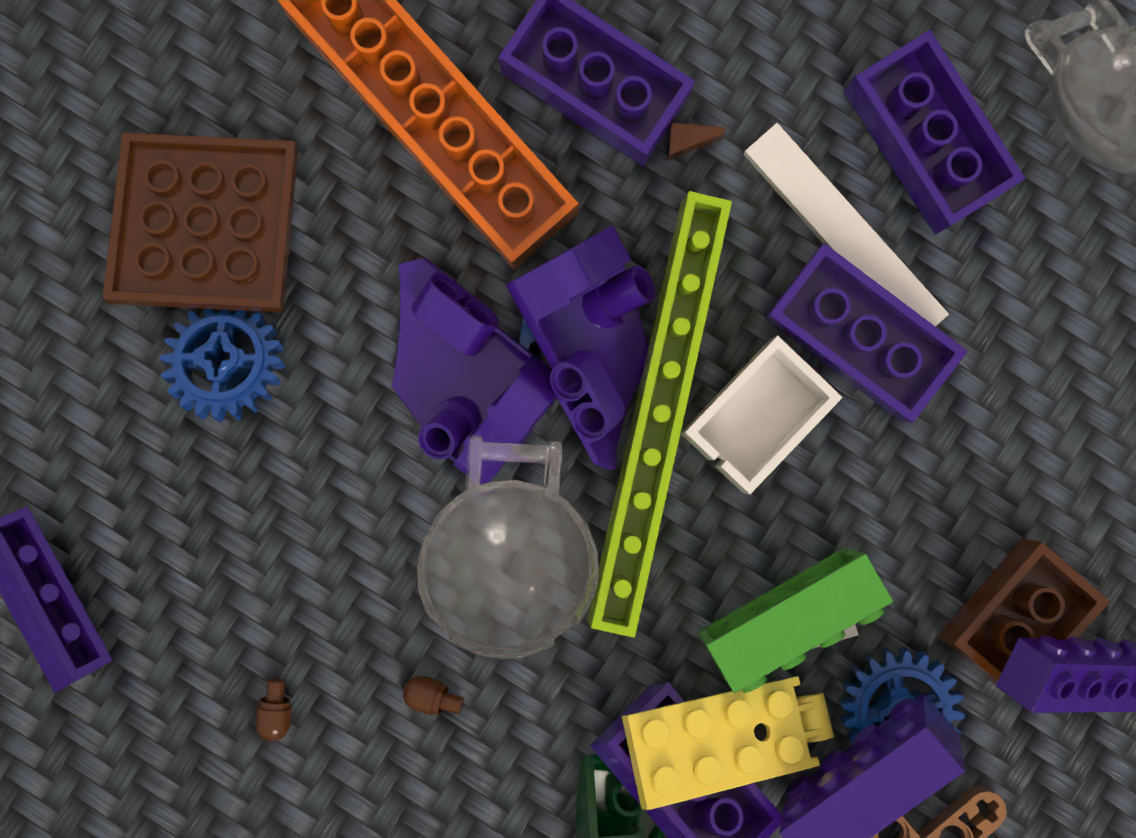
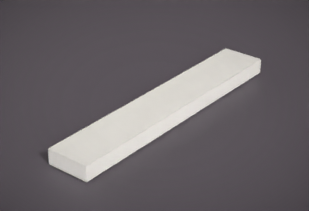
[743,123,949,327]

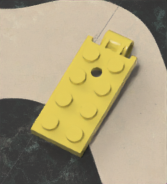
[622,676,834,810]

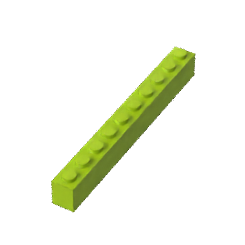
[587,191,732,638]

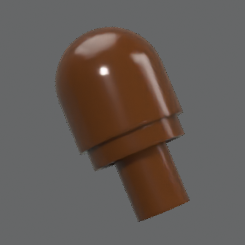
[403,676,464,716]
[255,678,292,741]

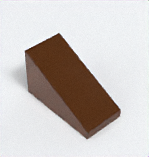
[667,123,725,161]

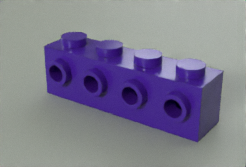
[0,506,112,693]
[996,635,1136,713]

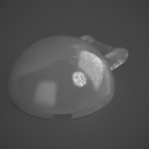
[1025,0,1136,176]
[417,436,599,659]

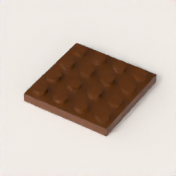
[102,133,299,312]

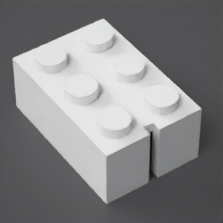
[680,336,843,494]

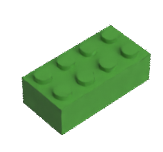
[697,547,893,693]

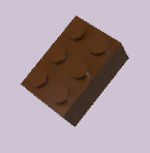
[938,538,1110,695]

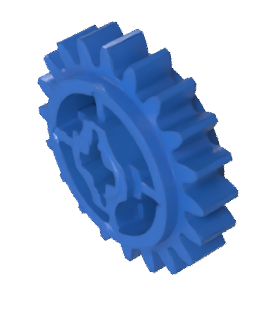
[160,309,285,423]
[839,647,965,744]

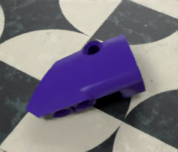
[506,225,656,470]
[391,257,557,489]

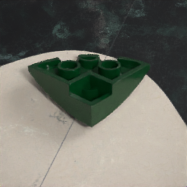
[576,755,668,838]

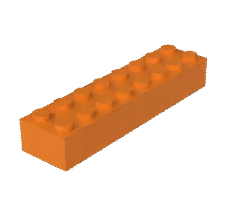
[277,0,579,270]

